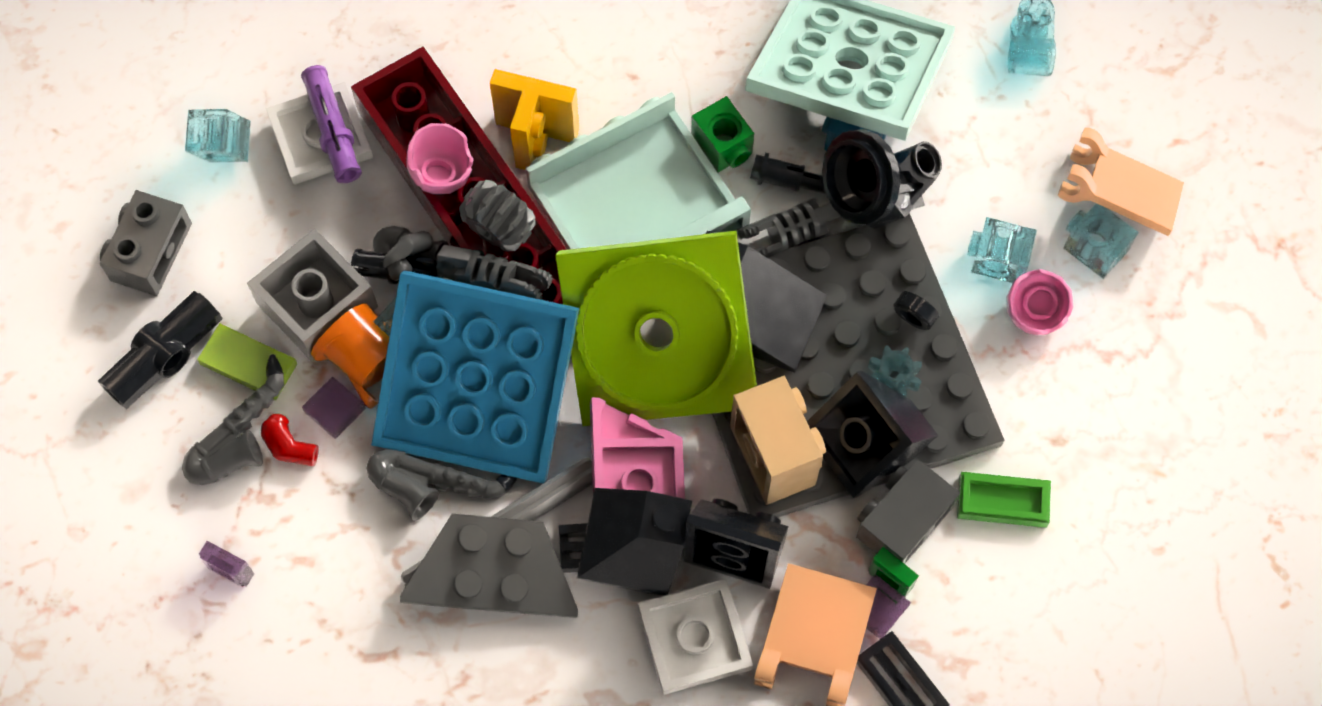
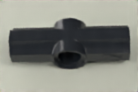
[98,291,223,410]

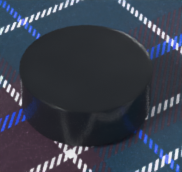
[893,291,939,330]

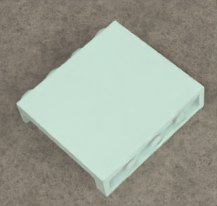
[526,92,751,250]

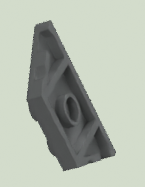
[400,513,578,618]

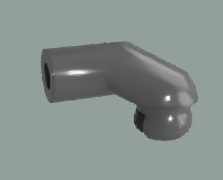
[383,231,434,281]

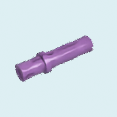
[301,65,362,183]

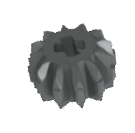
[459,180,536,252]

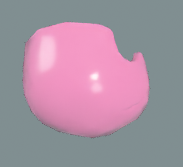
[406,123,473,194]
[1006,269,1073,335]

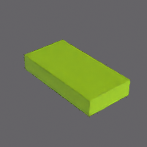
[197,323,297,401]

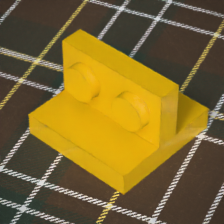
[489,69,580,170]

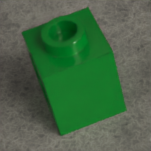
[691,96,755,173]

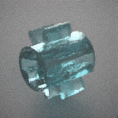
[868,345,922,397]

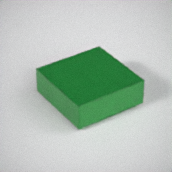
[868,547,919,599]

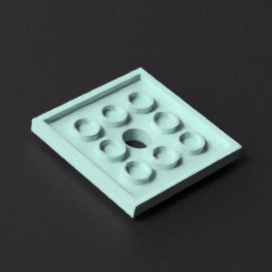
[745,0,955,141]

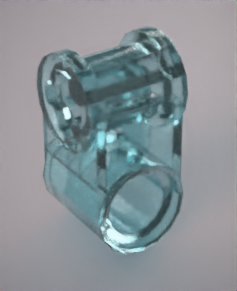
[1008,0,1056,76]

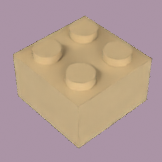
[730,375,826,505]

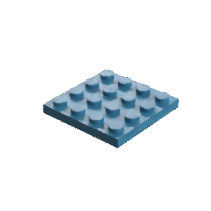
[371,271,580,484]

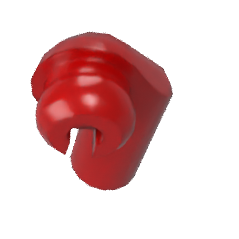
[261,414,319,467]

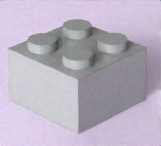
[247,228,378,362]

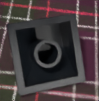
[807,371,938,498]
[577,488,692,596]

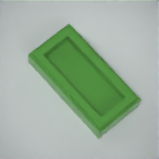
[957,472,1051,528]

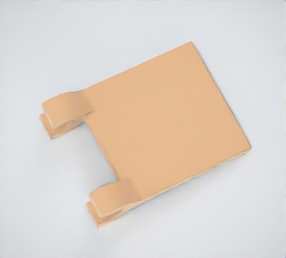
[1058,128,1184,236]
[754,563,877,706]

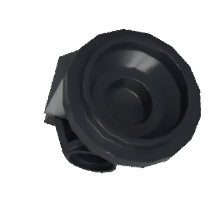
[822,129,942,229]

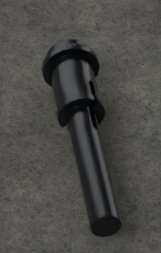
[750,152,826,194]

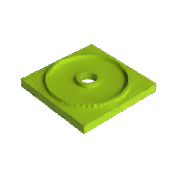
[555,231,757,426]

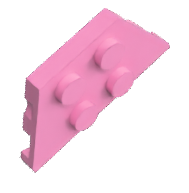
[590,398,685,499]

